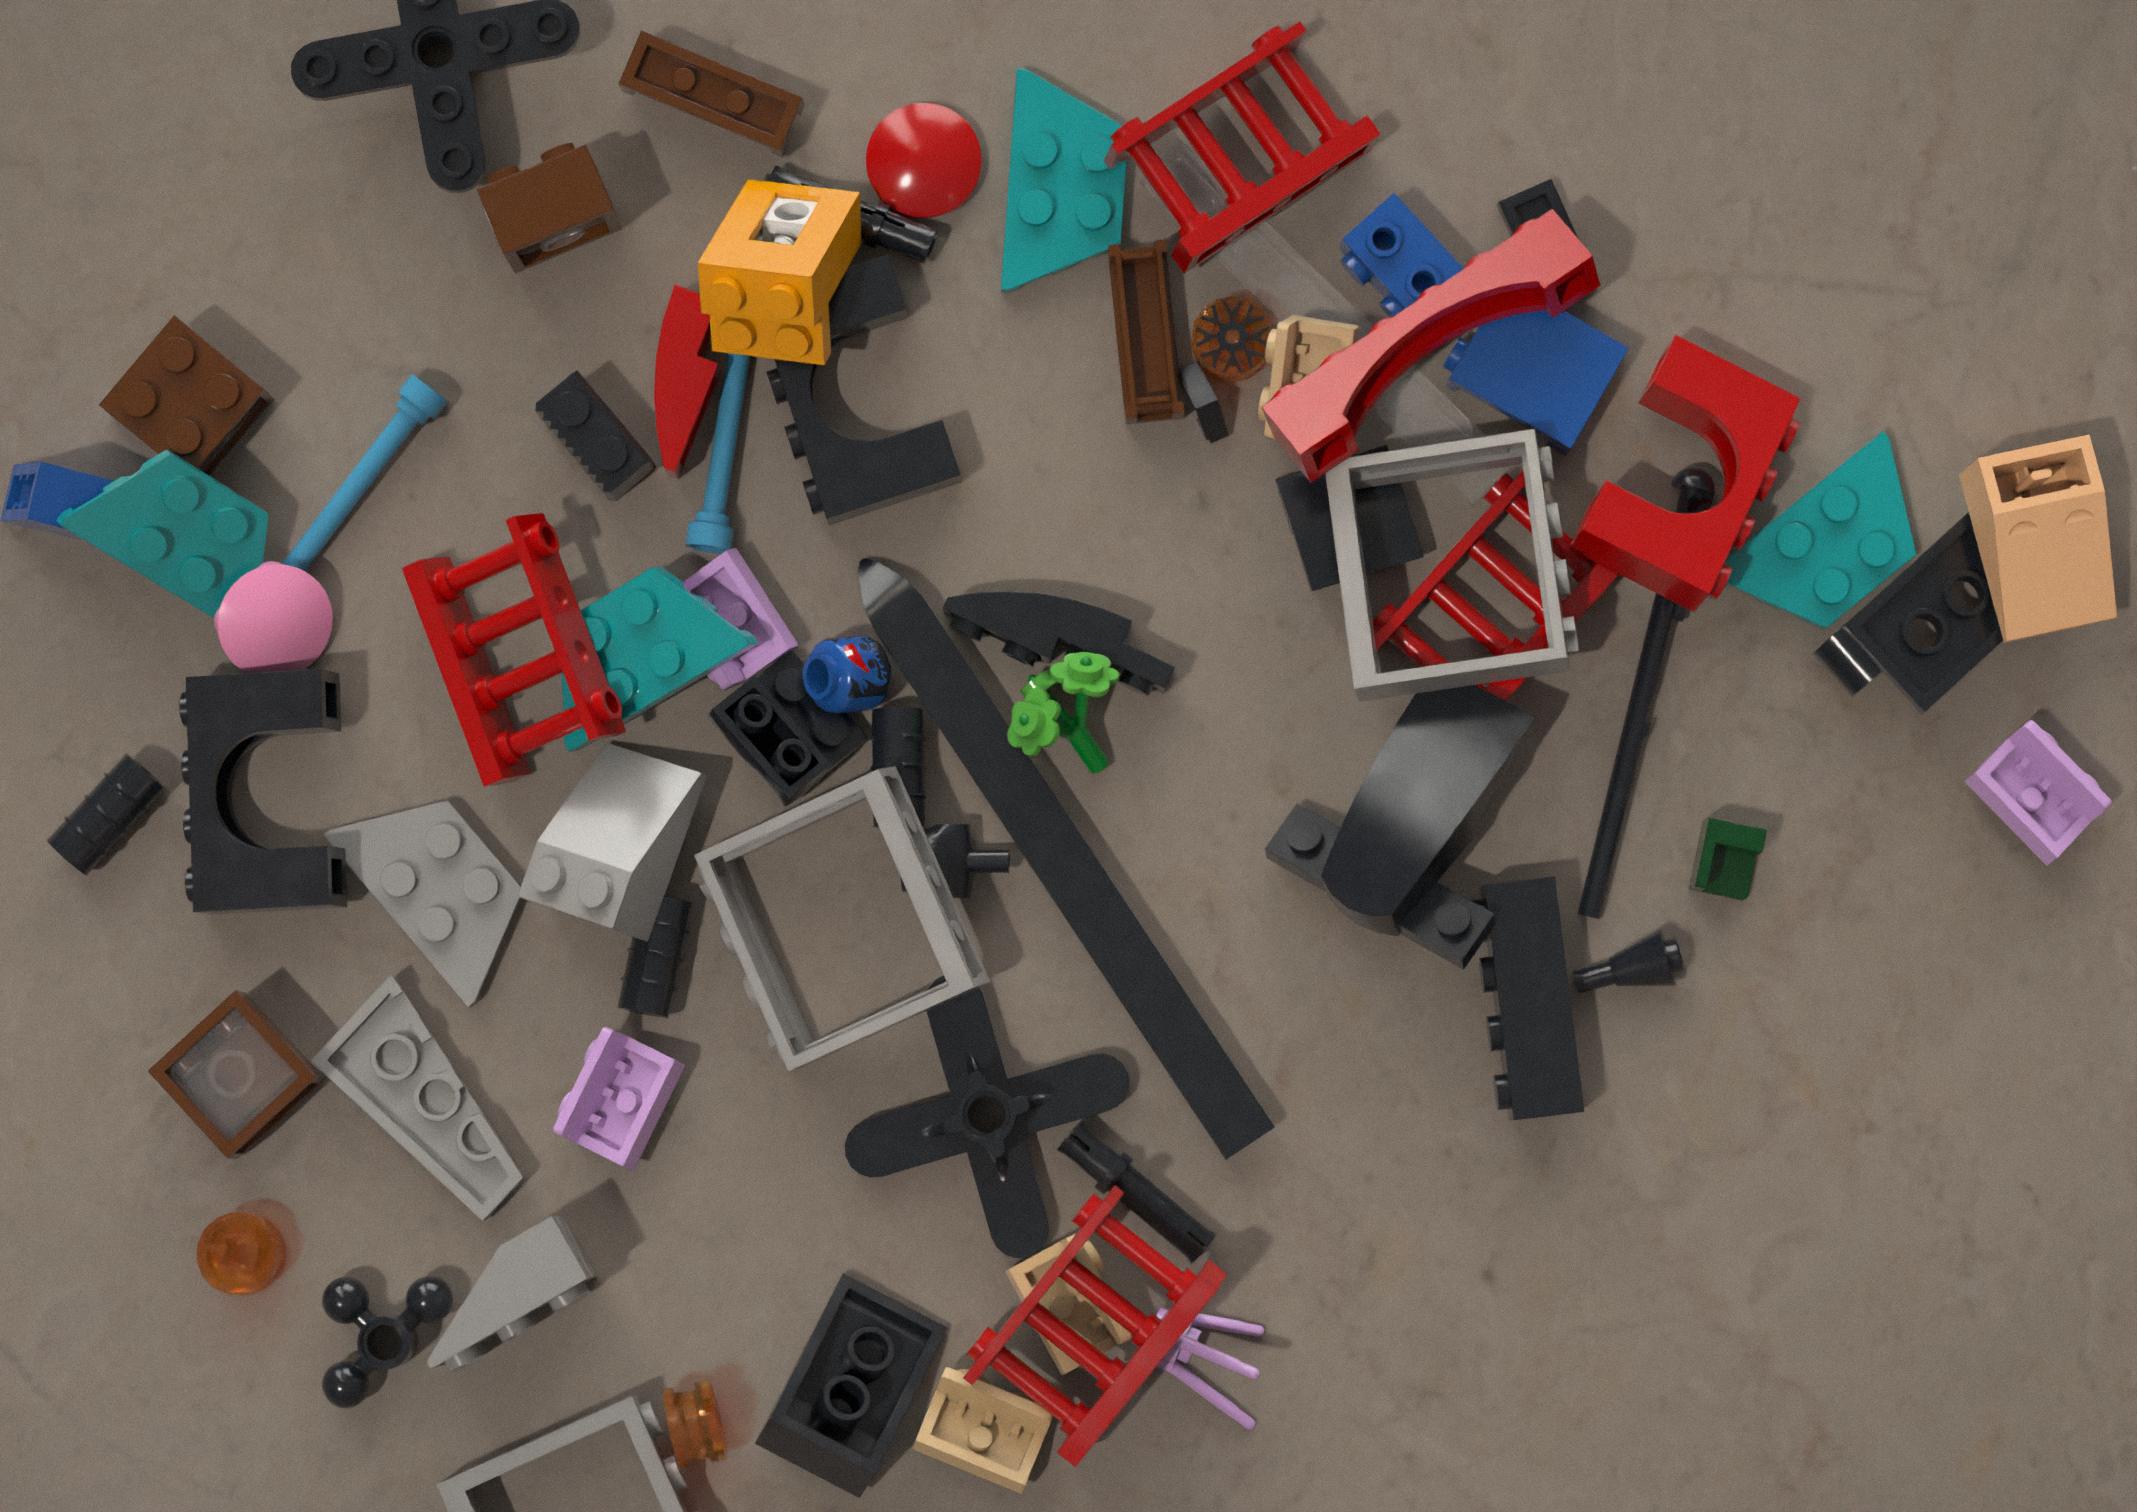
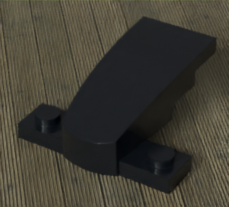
[1265,663,1537,970]

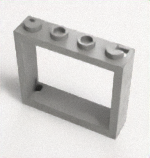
[1325,429,1579,702]
[694,766,990,1071]
[436,1394,700,1512]

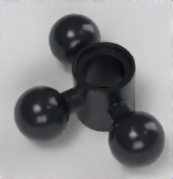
[322,1276,453,1408]

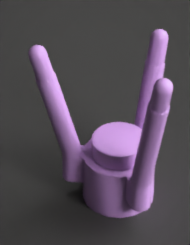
[1156,1307,1264,1430]

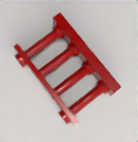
[1104,21,1381,274]
[1373,470,1619,701]
[402,513,626,787]
[963,1185,1227,1467]

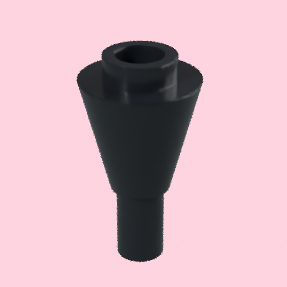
[1573,929,1685,994]

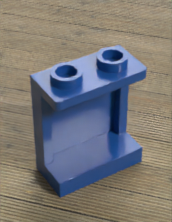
[1443,311,1629,456]

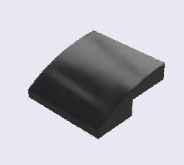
[1275,445,1424,591]

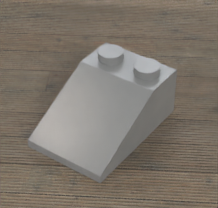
[517,743,707,942]

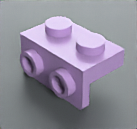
[683,548,799,690]
[1964,720,2112,866]
[553,1026,685,1171]

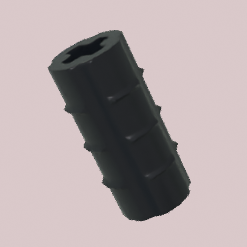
[870,707,927,828]
[47,753,166,876]
[617,896,693,1019]

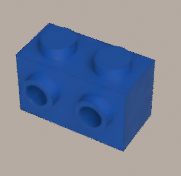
[1339,193,1464,318]

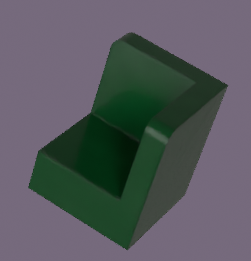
[1689,817,1767,901]

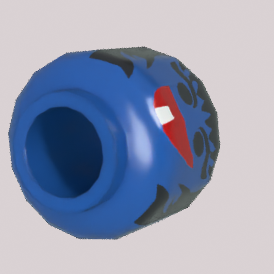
[803,636,892,713]

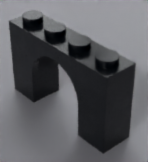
[766,254,962,525]
[179,669,347,914]

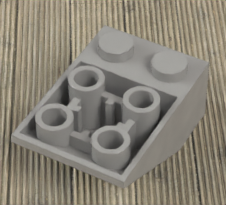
[426,1215,597,1373]

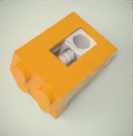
[698,179,862,365]

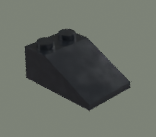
[754,1273,947,1498]

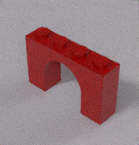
[1569,335,1801,612]

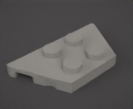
[323,800,522,1008]

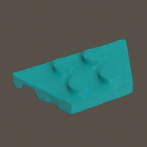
[1001,68,1127,293]
[1724,431,1916,630]
[56,449,269,618]
[561,566,758,752]

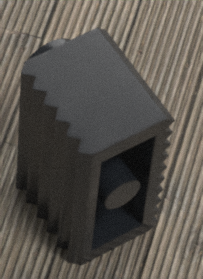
[535,370,656,501]

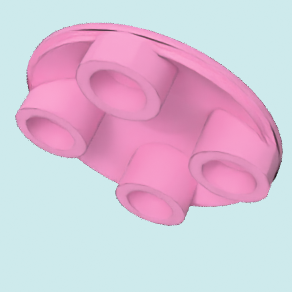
[214,561,333,673]

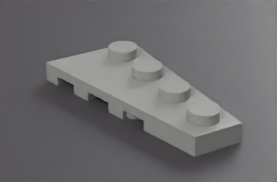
[311,974,525,1221]

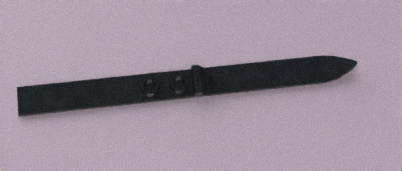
[858,558,1275,1160]

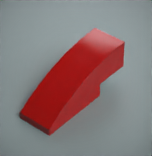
[654,284,722,479]

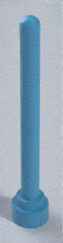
[685,353,750,554]
[282,373,449,571]

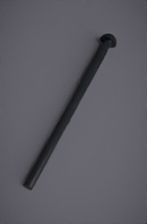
[1577,467,1715,919]

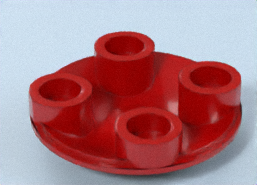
[866,103,982,218]

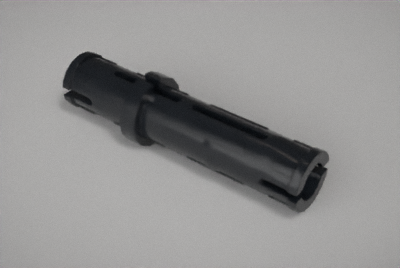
[768,165,938,264]
[1057,1121,1216,1264]

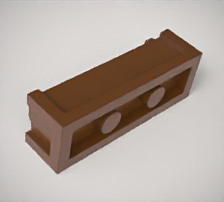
[619,30,805,158]
[1108,239,1184,425]

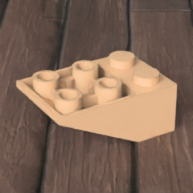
[1959,435,2117,643]

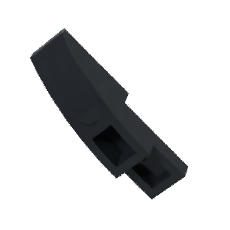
[943,591,1175,696]

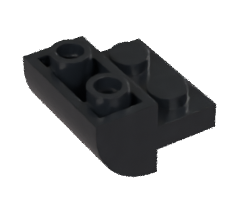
[707,650,868,806]

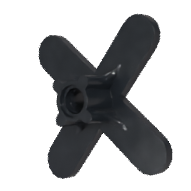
[291,0,580,193]
[845,975,1129,1258]

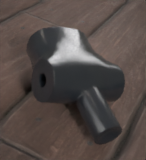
[901,824,1010,898]

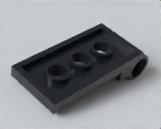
[1813,512,2003,714]

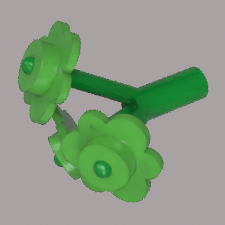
[1007,652,1119,774]

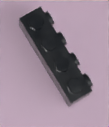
[1472,876,1584,1121]

